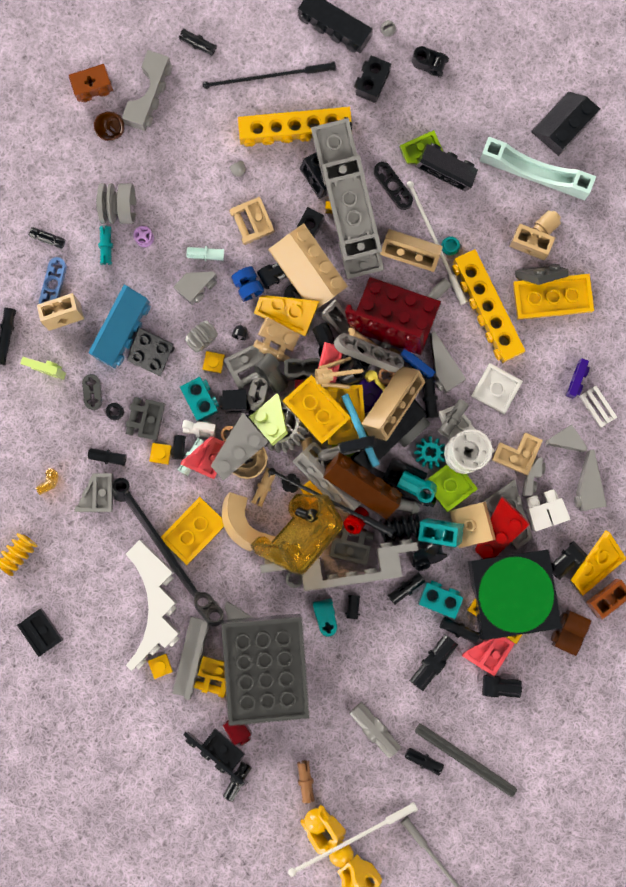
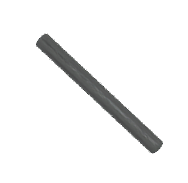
[415,723,517,797]

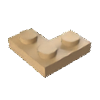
[492,433,543,476]

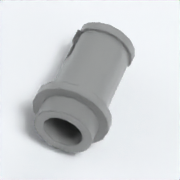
[397,499,420,515]

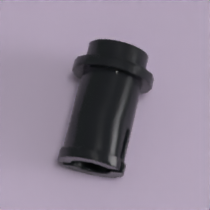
[171,435,186,460]
[345,595,360,619]

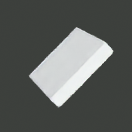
[471,363,523,415]

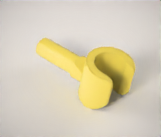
[364,370,386,391]

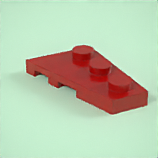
[475,496,530,559]

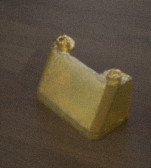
[250,494,343,574]

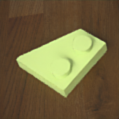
[20,357,66,380]
[249,393,288,446]

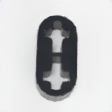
[339,436,377,453]

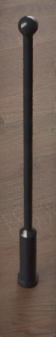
[202,61,336,89]
[268,468,396,538]

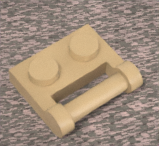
[229,197,275,245]

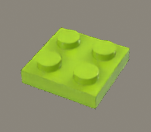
[425,464,478,512]

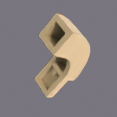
[222,492,278,552]

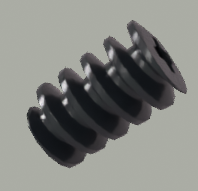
[379,514,420,542]

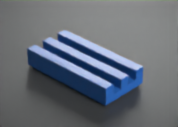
[400,349,436,379]

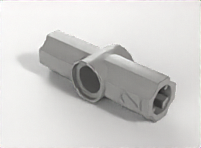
[349,702,401,758]

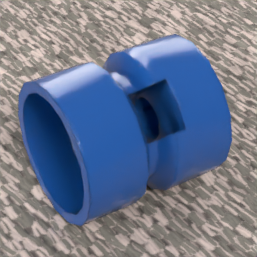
[231,266,264,302]

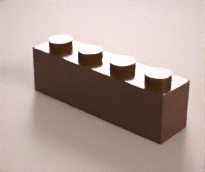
[323,452,402,519]

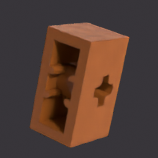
[68,64,113,102]
[585,579,626,619]

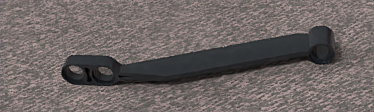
[112,478,224,627]

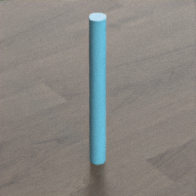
[341,394,380,467]

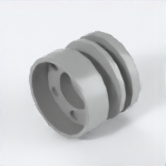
[96,183,136,224]

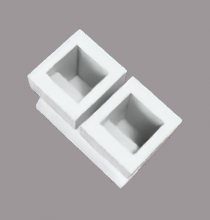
[526,489,571,532]

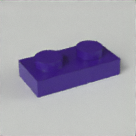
[566,358,590,399]

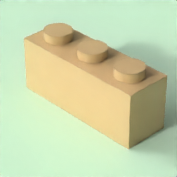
[380,229,443,272]

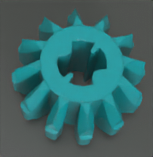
[414,436,445,469]

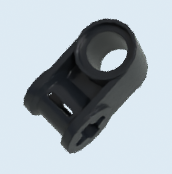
[412,46,449,78]

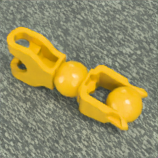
[300,805,382,887]

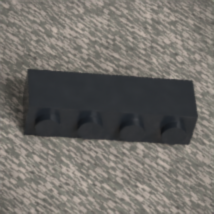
[298,0,373,54]

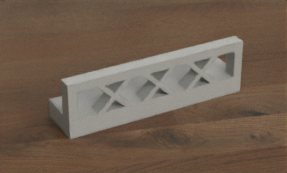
[292,441,361,518]
[173,617,209,700]

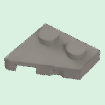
[74,473,113,512]

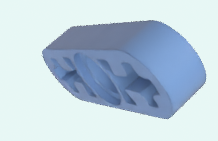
[39,257,67,304]

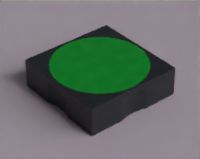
[468,550,562,640]

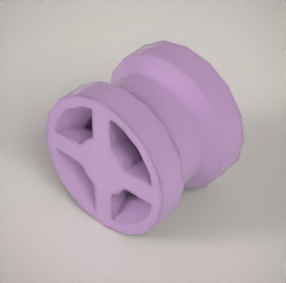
[133,226,154,247]

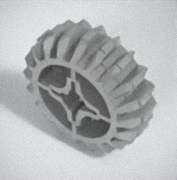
[257,402,308,453]

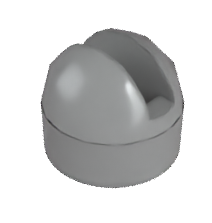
[381,20,396,37]
[229,161,245,177]

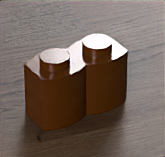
[551,610,592,656]

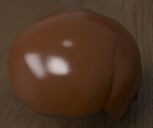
[94,111,125,141]

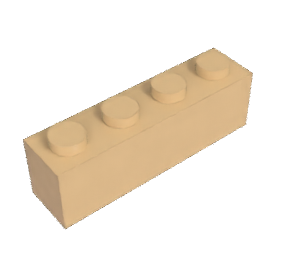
[362,366,425,441]

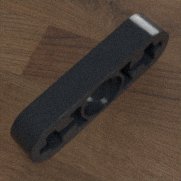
[374,162,413,210]

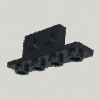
[369,457,437,507]
[183,729,248,787]

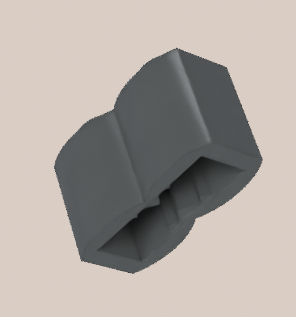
[284,358,320,381]

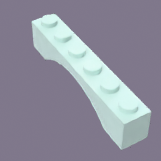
[479,137,596,201]

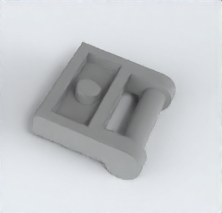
[224,344,264,390]

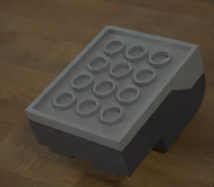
[221,614,309,726]

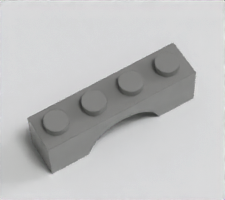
[122,50,172,131]

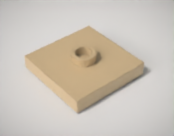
[449,502,496,548]

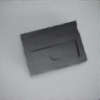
[17,608,63,657]

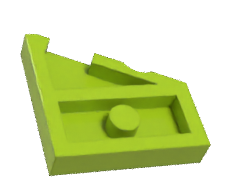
[399,130,443,164]

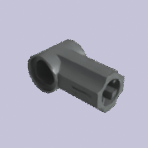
[254,353,288,393]

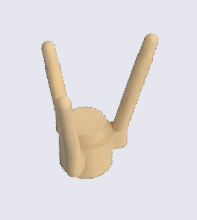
[315,357,364,389]

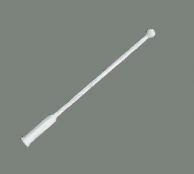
[406,181,468,306]
[288,802,418,877]

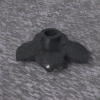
[412,544,447,571]

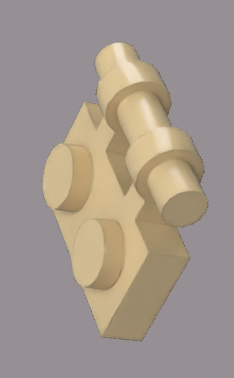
[253,317,300,362]

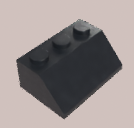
[531,91,600,156]
[415,143,478,192]

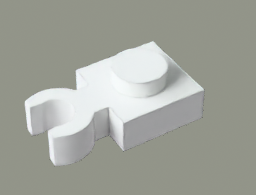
[182,420,216,439]

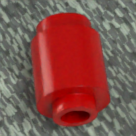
[343,507,369,534]

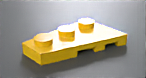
[254,295,320,336]
[570,530,626,596]

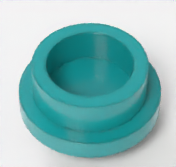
[441,237,460,256]

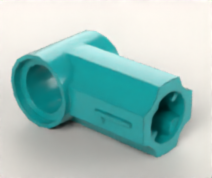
[397,471,437,503]

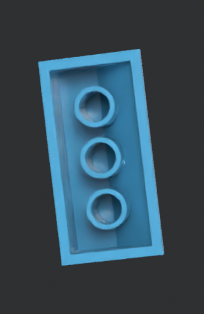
[88,285,151,369]

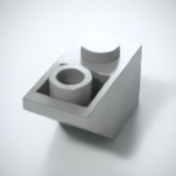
[174,271,217,305]

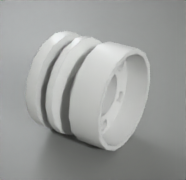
[444,429,493,474]

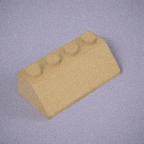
[268,224,348,309]

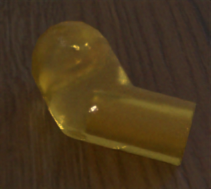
[36,468,59,495]

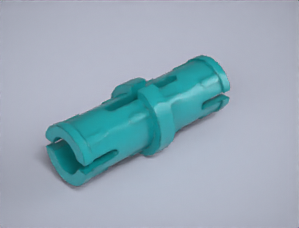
[98,226,113,265]

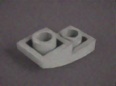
[522,458,545,497]

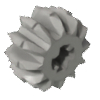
[185,321,218,352]

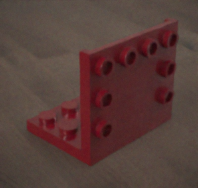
[345,277,441,356]

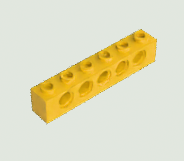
[238,107,352,147]
[452,249,526,364]

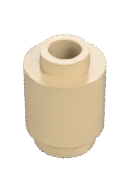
[533,210,561,235]

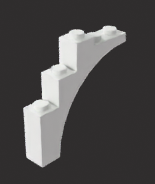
[126,540,181,671]

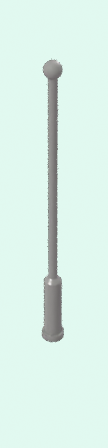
[400,816,460,887]

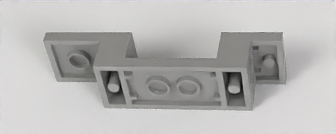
[311,118,384,279]
[260,539,418,591]

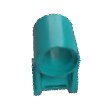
[313,598,337,637]

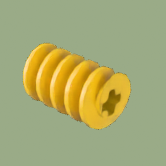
[0,533,38,576]

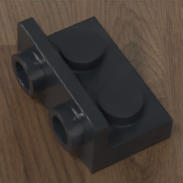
[300,153,327,199]

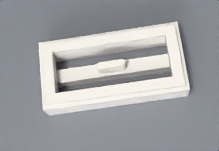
[579,386,617,428]

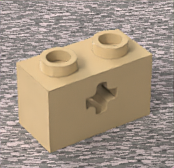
[509,224,555,260]
[37,293,84,331]

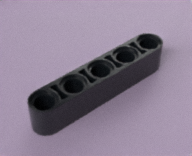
[350,399,427,471]

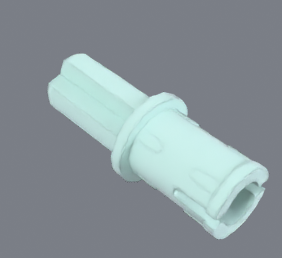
[186,246,224,261]

